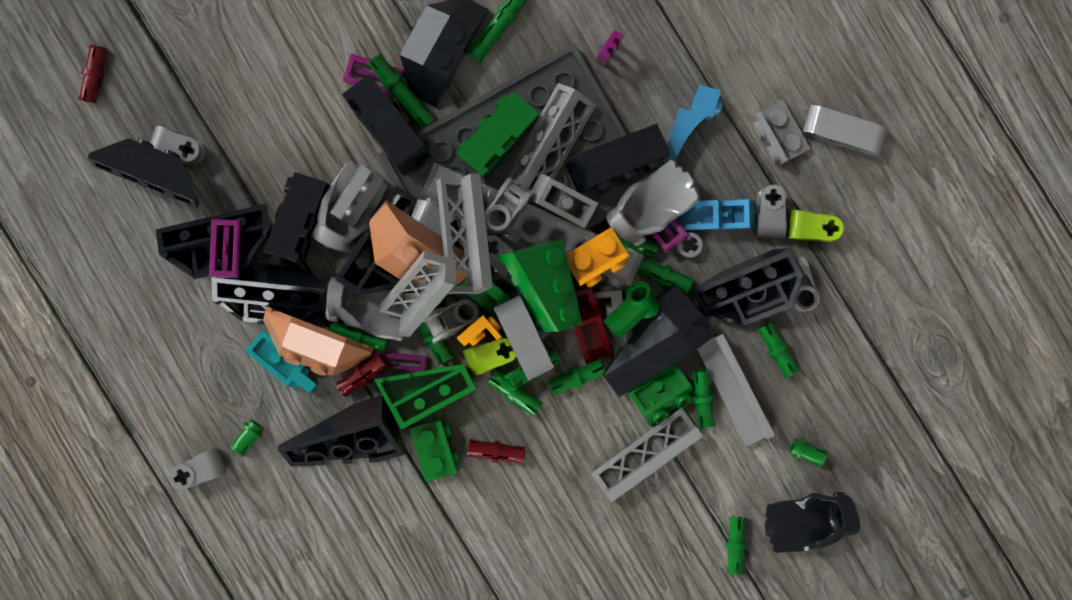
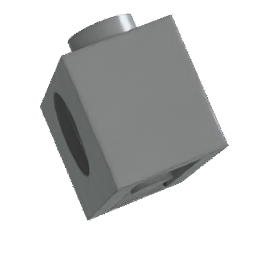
[530,173,598,229]

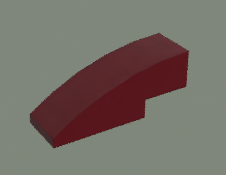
[572,278,613,364]

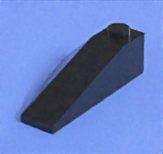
[602,284,716,397]
[278,395,405,466]

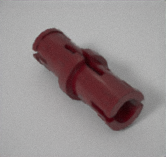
[78,44,108,104]
[336,352,391,397]
[467,439,525,465]

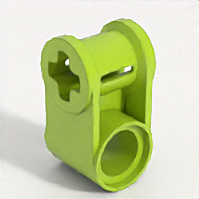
[787,210,844,243]
[463,337,516,377]

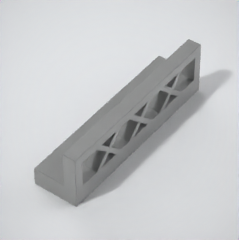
[503,83,596,192]
[436,174,493,294]
[379,251,457,337]
[697,334,775,447]
[591,408,703,503]

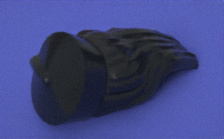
[765,492,860,553]

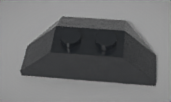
[399,0,490,108]
[87,138,199,209]
[335,185,418,295]
[156,204,271,280]
[691,248,804,326]
[211,263,326,324]

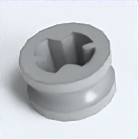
[676,232,703,258]

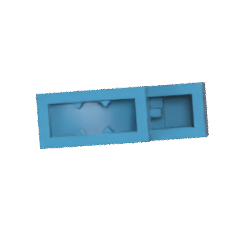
[663,84,723,164]
[668,199,756,231]

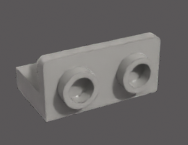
[752,100,811,165]
[330,164,384,226]

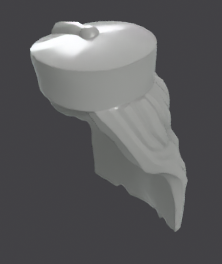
[311,160,389,252]
[606,160,700,246]
[325,277,406,341]

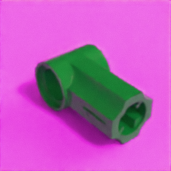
[604,282,660,338]

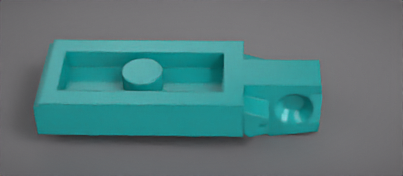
[245,329,318,394]

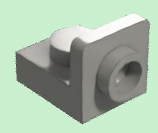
[593,285,623,317]

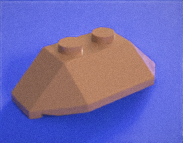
[369,200,467,285]
[263,306,373,376]

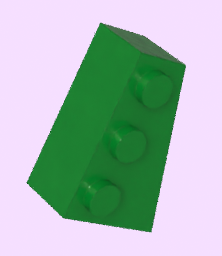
[456,91,539,181]
[497,240,583,333]
[374,363,478,430]

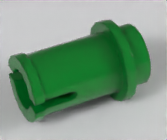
[230,420,264,457]
[789,437,828,467]

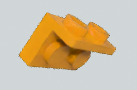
[566,227,630,288]
[457,314,502,346]

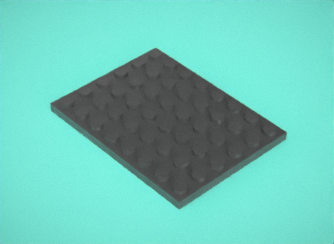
[379,43,649,300]

